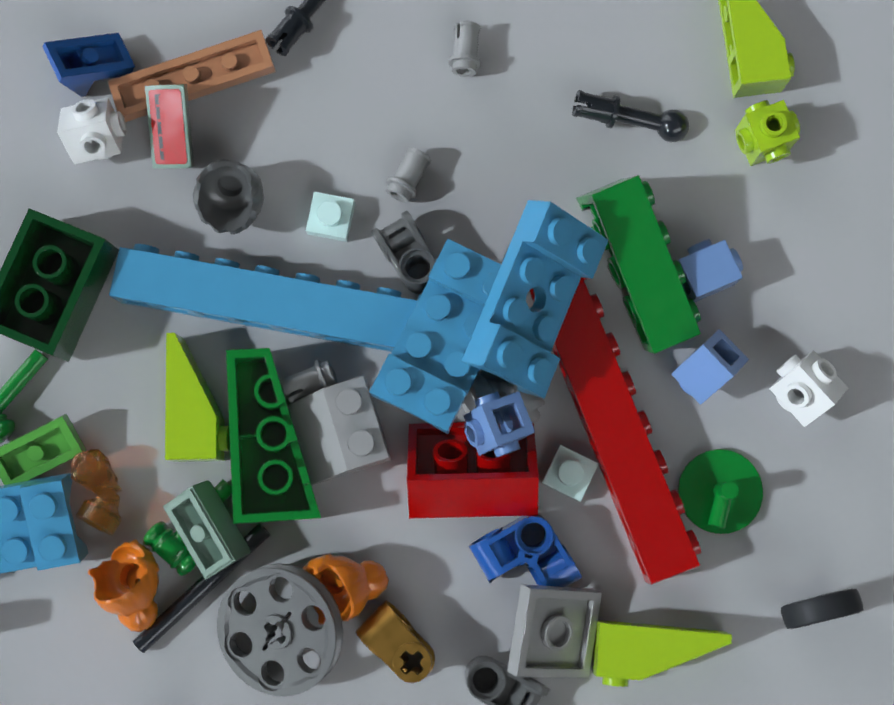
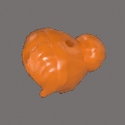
[88,539,160,632]
[302,554,389,625]

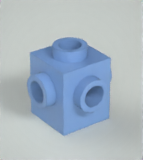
[464,391,535,458]

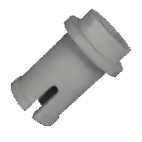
[449,21,481,77]
[386,147,431,203]
[281,360,338,403]

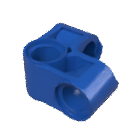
[469,515,582,587]

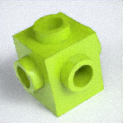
[735,100,800,166]

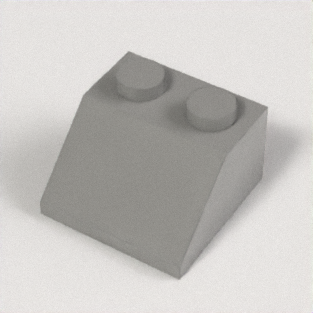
[288,376,392,485]

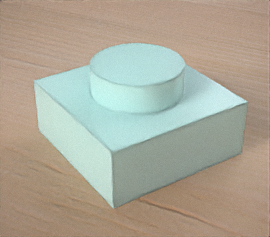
[306,192,355,242]
[541,445,599,502]

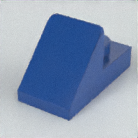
[42,33,135,97]

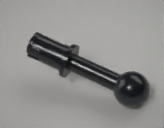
[266,0,325,56]
[572,90,689,142]

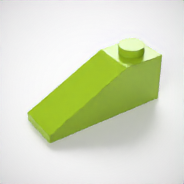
[718,0,795,98]
[165,333,230,462]
[592,620,732,687]

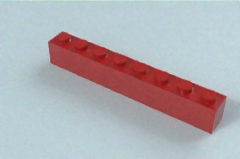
[529,277,702,585]

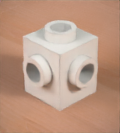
[57,97,127,165]
[770,350,848,427]

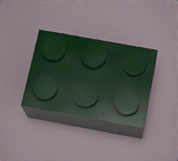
[0,208,119,362]

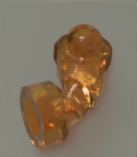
[71,449,122,536]

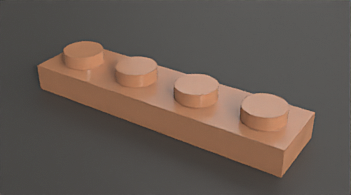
[108,30,276,122]

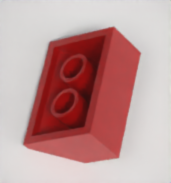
[407,422,539,519]

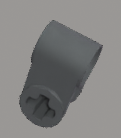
[371,210,436,294]
[465,655,550,705]

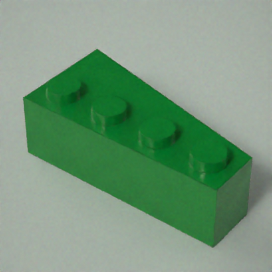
[576,175,701,354]
[226,348,321,524]

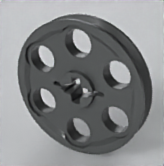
[217,564,343,696]

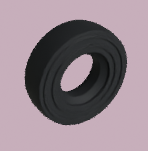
[781,589,864,629]

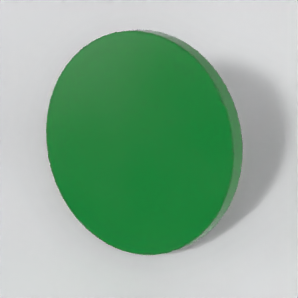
[678,449,763,534]

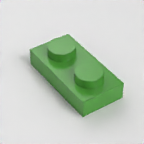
[0,413,87,485]

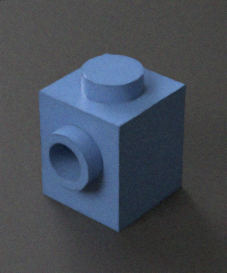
[678,239,743,302]
[671,329,749,405]

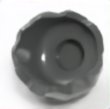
[193,159,264,235]

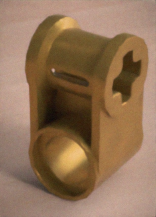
[355,600,435,683]

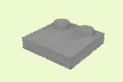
[507,584,602,678]

